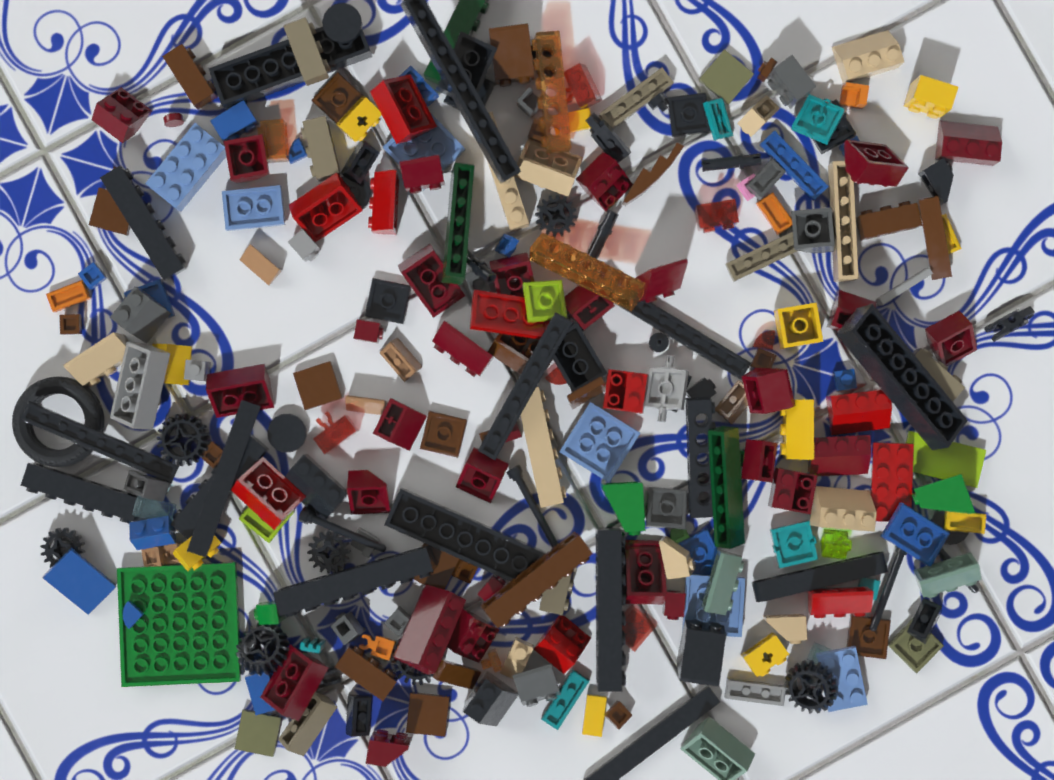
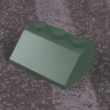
[702,549,744,615]
[913,552,982,598]
[680,717,755,780]

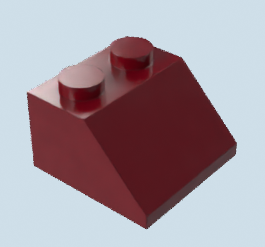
[224,134,270,183]
[399,155,445,194]
[925,311,977,367]
[455,447,509,504]

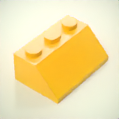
[780,400,814,460]

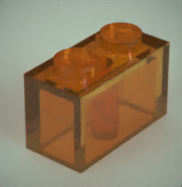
[257,119,289,163]

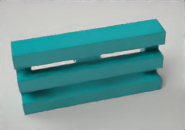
[703,98,733,141]
[300,636,326,654]

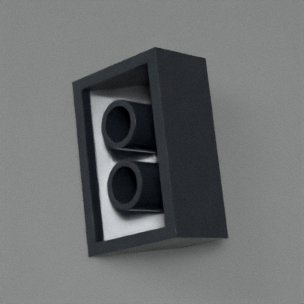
[435,31,497,97]
[552,323,608,392]
[285,454,348,520]

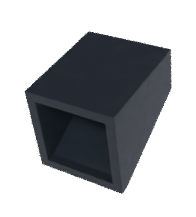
[676,619,726,687]
[463,671,518,726]

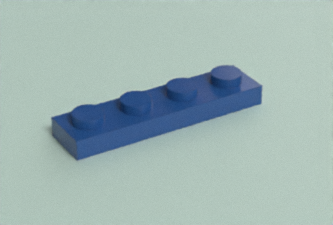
[760,130,829,201]

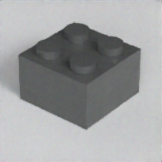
[767,55,816,109]

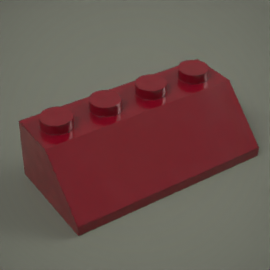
[393,585,466,675]

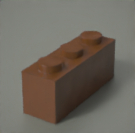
[162,44,218,110]
[856,201,923,241]
[335,645,398,701]

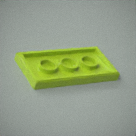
[906,431,986,488]

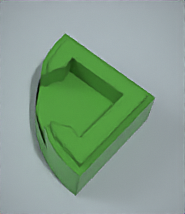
[670,529,690,544]

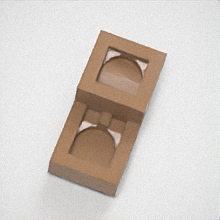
[141,542,184,567]

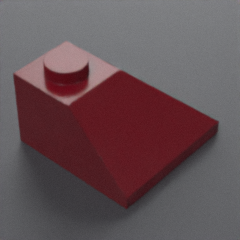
[347,470,390,515]

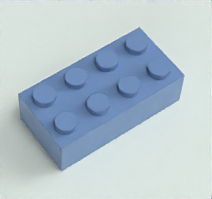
[145,123,226,212]

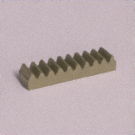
[599,68,674,130]
[725,232,797,282]

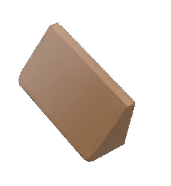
[240,244,282,285]
[379,338,422,382]
[715,380,748,424]
[345,395,387,415]

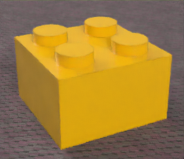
[903,75,959,119]
[774,302,823,349]

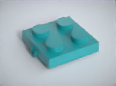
[791,94,845,145]
[770,521,818,568]

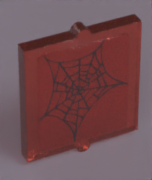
[622,605,657,652]

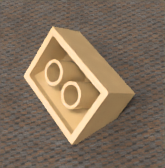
[832,30,904,85]
[514,138,583,197]
[63,332,129,387]
[810,486,876,532]

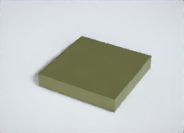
[699,49,754,105]
[888,619,944,674]
[234,709,282,757]

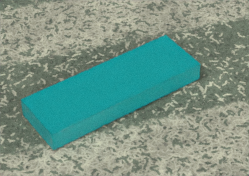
[541,669,590,730]

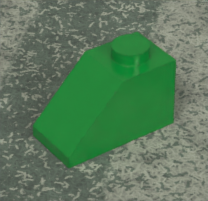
[254,600,286,625]

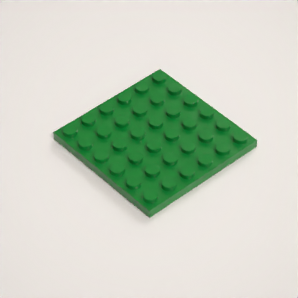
[117,562,241,687]

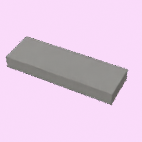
[875,268,933,306]
[724,678,786,706]

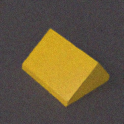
[152,343,192,385]

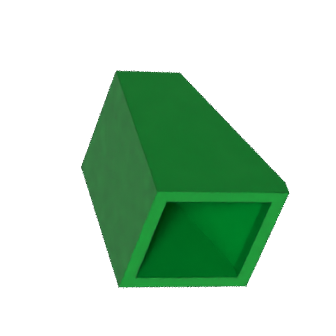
[912,474,975,514]
[601,481,645,535]

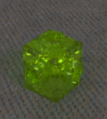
[820,529,852,559]

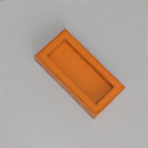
[756,192,792,235]
[46,280,91,313]

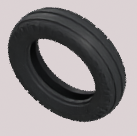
[12,376,105,467]

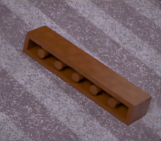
[480,532,593,628]

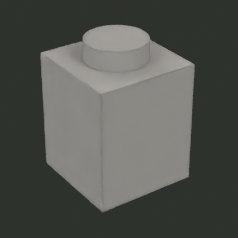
[288,229,320,262]
[184,360,211,381]

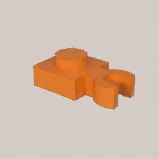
[359,634,396,661]

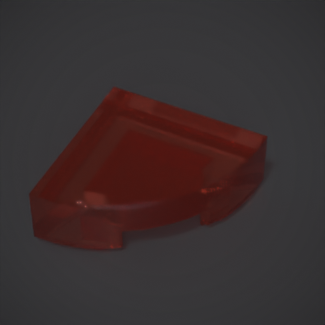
[752,330,776,350]
[545,367,567,385]

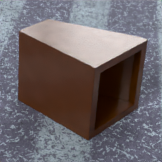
[489,23,534,87]

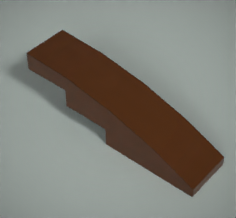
[622,142,684,206]
[918,196,952,280]

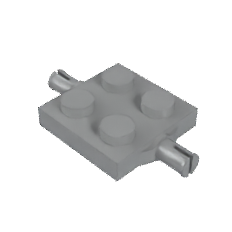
[644,355,689,422]

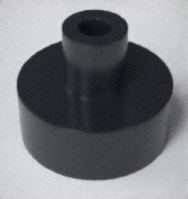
[648,91,668,112]
[649,333,669,353]

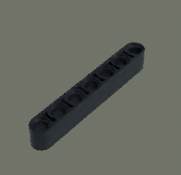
[752,552,888,602]

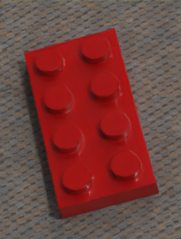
[470,289,550,339]
[871,442,914,522]

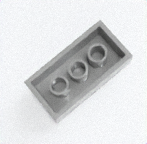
[110,341,170,430]

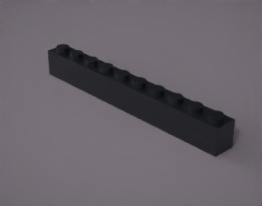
[401,0,521,183]

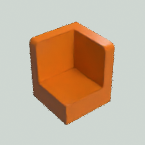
[839,82,869,109]

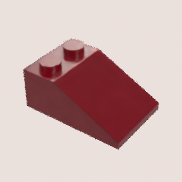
[398,244,465,318]
[489,252,535,297]
[632,258,688,303]
[624,540,667,605]

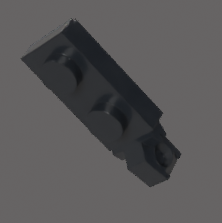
[585,113,631,163]

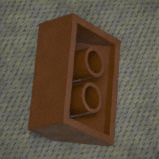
[488,333,553,374]

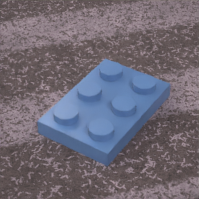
[222,185,285,231]
[816,646,868,712]

